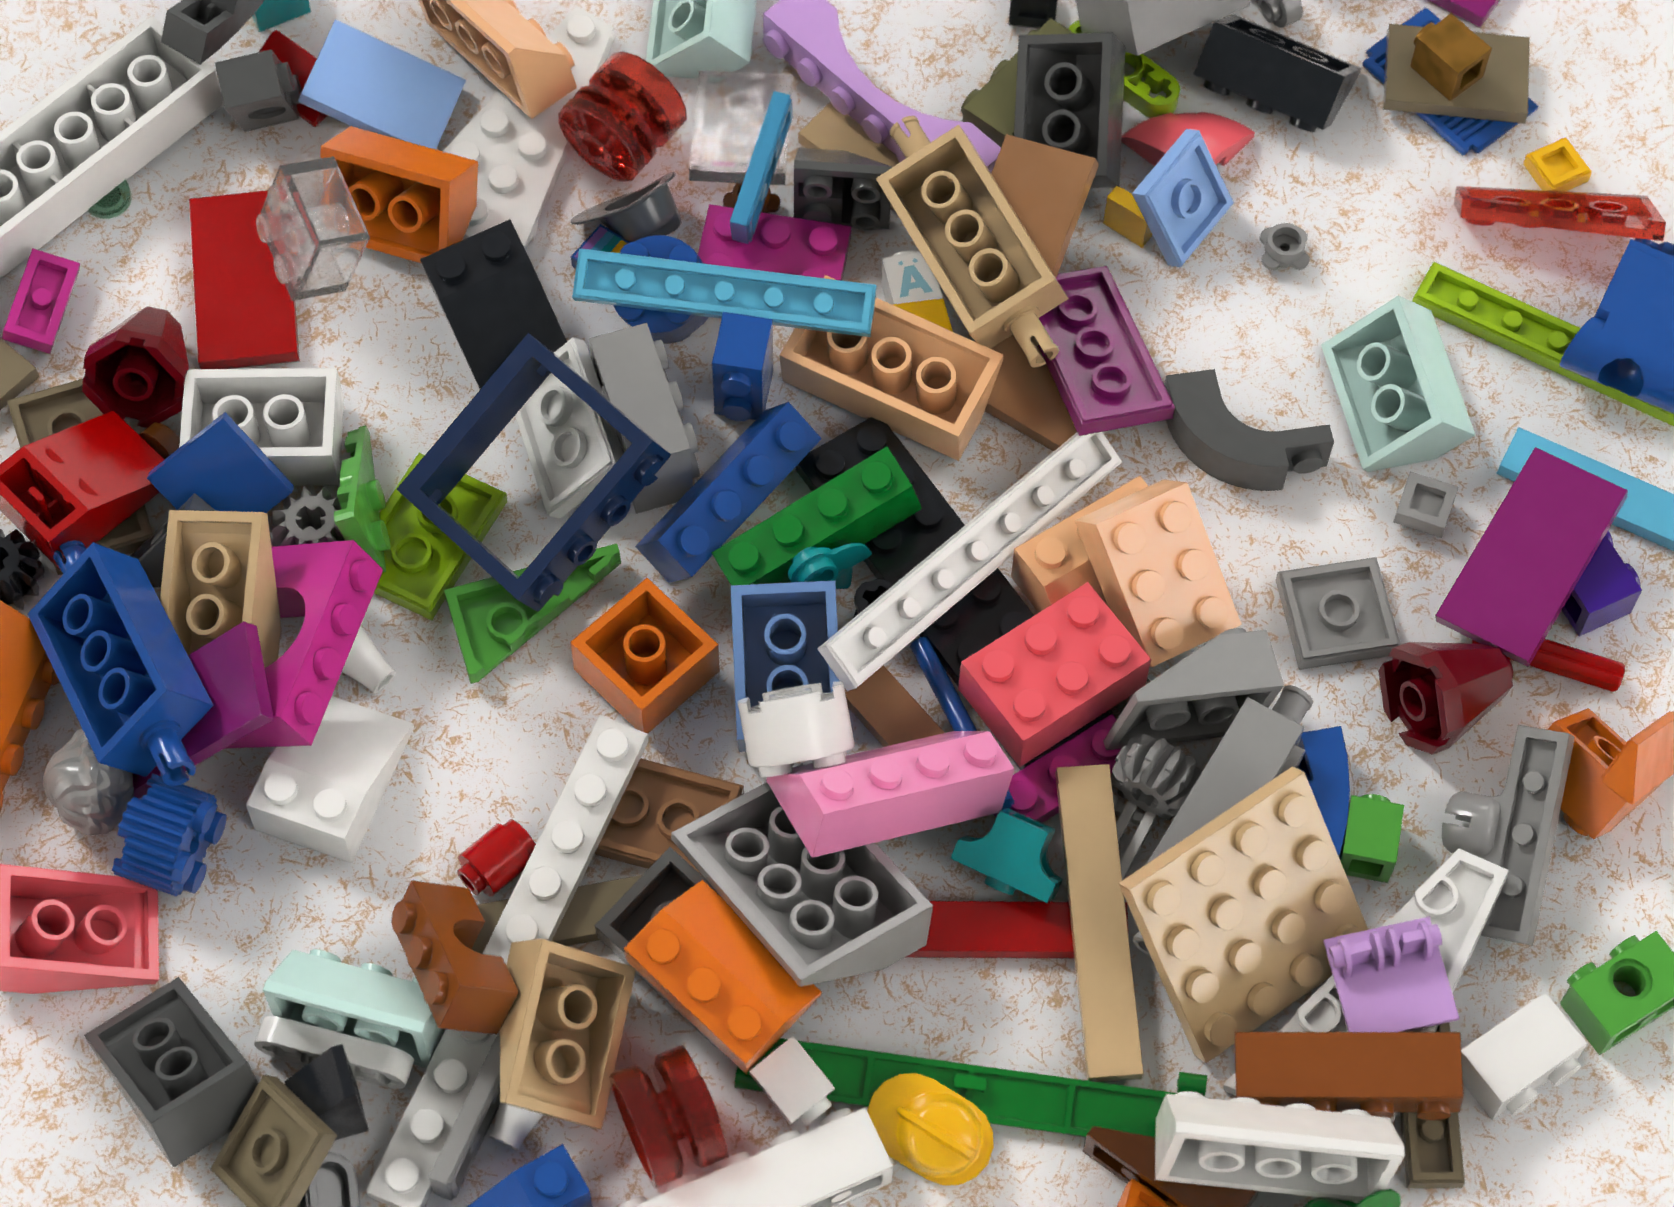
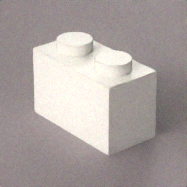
[1461,992,1588,1120]

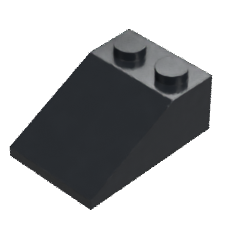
[420,219,567,389]

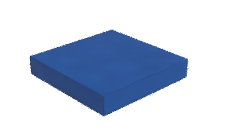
[147,412,294,513]

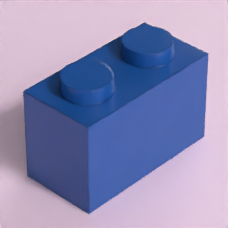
[712,312,773,421]

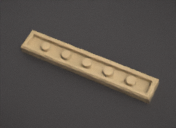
[1055,764,1144,1082]

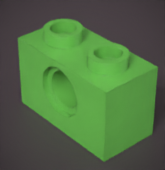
[1560,931,1674,1056]

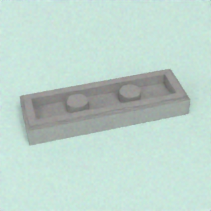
[429,1030,500,1201]

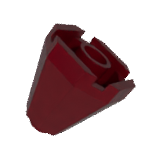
[82,306,189,428]
[1378,642,1514,755]

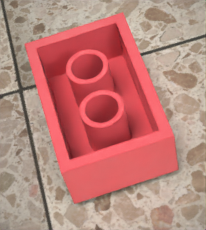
[958,582,1151,767]

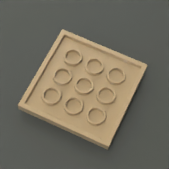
[1119,766,1368,1063]

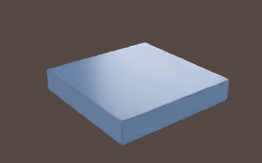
[1132,129,1234,267]

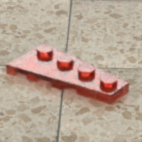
[1454,186,1666,241]

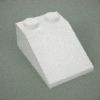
[246,696,414,863]

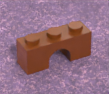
[391,880,519,1034]

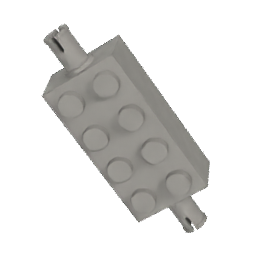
[1132,685,1313,956]

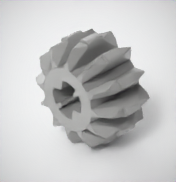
[270,486,345,546]
[1111,734,1202,820]

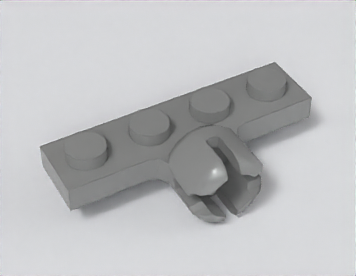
[1442,725,1575,946]

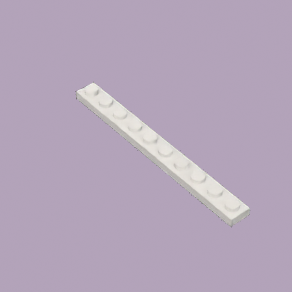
[366,715,649,1207]

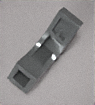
[1164,369,1334,491]

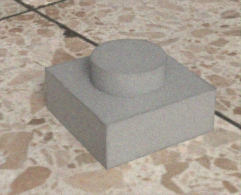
[1393,471,1459,538]

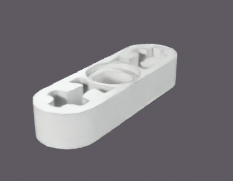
[254,1016,414,1089]

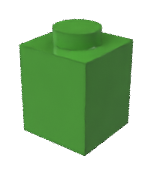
[1339,794,1404,883]

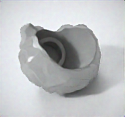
[43,729,134,835]

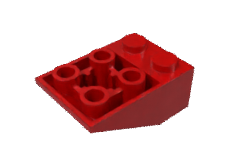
[0,410,165,571]

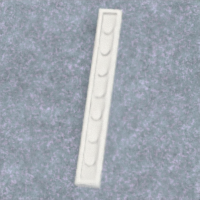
[817,432,1122,691]

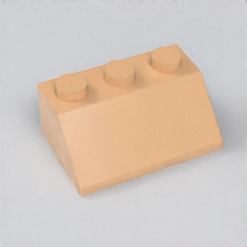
[1011,476,1148,613]

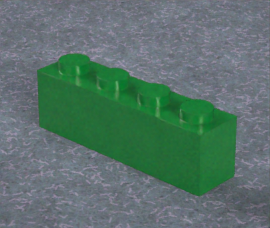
[711,447,922,585]

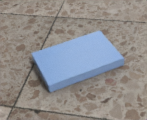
[298,19,466,149]

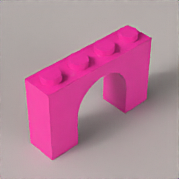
[224,540,383,749]

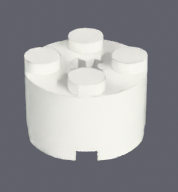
[737,681,855,777]

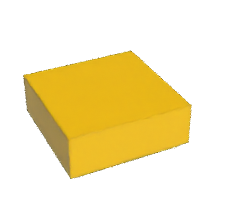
[1523,137,1592,199]
[1103,186,1152,248]

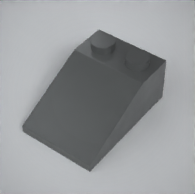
[84,977,258,1168]

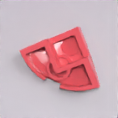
[1121,112,1255,166]

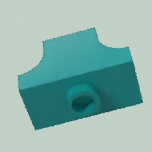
[950,808,1063,903]

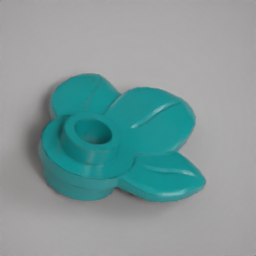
[788,543,872,589]

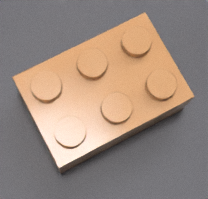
[1075,479,1242,667]

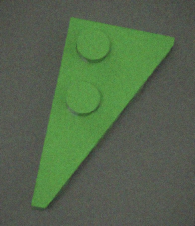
[334,425,391,572]
[444,543,621,684]

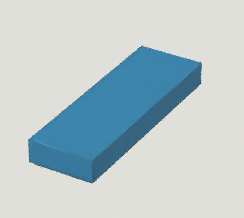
[730,91,793,244]

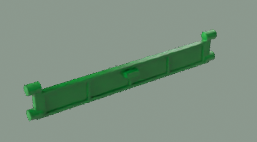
[734,1038,1207,1137]

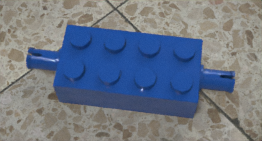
[28,540,214,786]

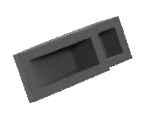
[161,0,265,64]

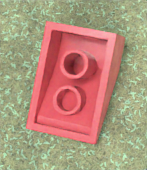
[0,864,159,994]

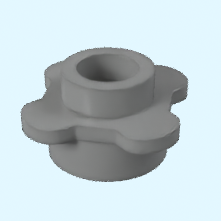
[1260,223,1310,270]

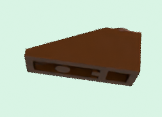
[1083,1126,1259,1207]

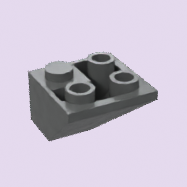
[794,148,892,230]

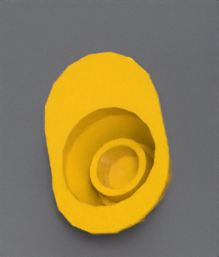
[867,1073,994,1186]

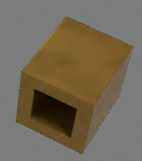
[1410,13,1492,101]

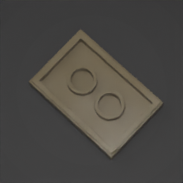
[1383,24,1530,124]

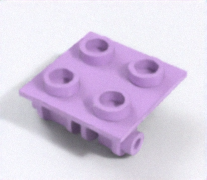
[1323,916,1460,1032]

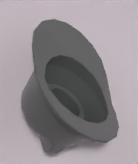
[571,172,682,242]

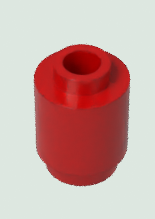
[457,819,536,897]

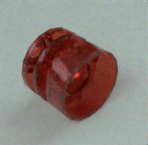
[558,51,687,182]

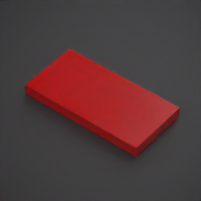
[189,188,300,369]

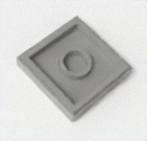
[1276,557,1401,670]

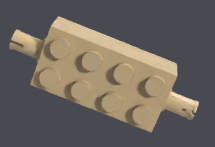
[876,116,1069,368]

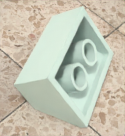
[645,0,756,80]
[1321,295,1475,472]
[263,949,445,1068]

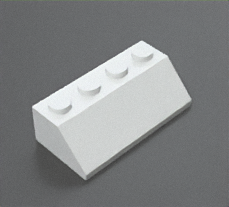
[1155,1091,1404,1201]

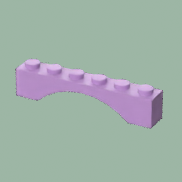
[763,0,1001,173]

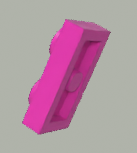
[2,248,80,354]

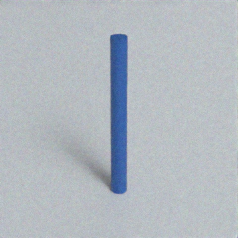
[910,637,1015,810]

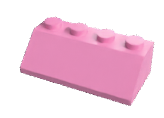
[766,731,1014,858]

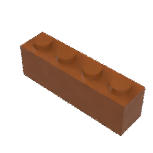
[1235,1032,1463,1120]

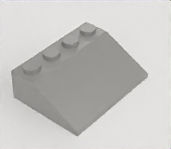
[671,764,933,987]

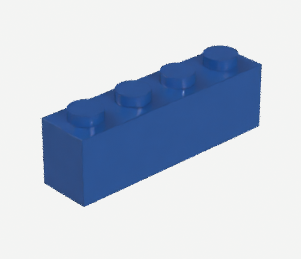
[635,402,822,583]

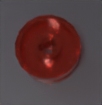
[609,1045,729,1189]

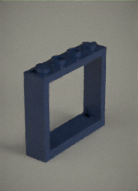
[397,333,671,612]

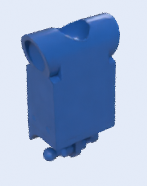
[1560,236,1674,414]

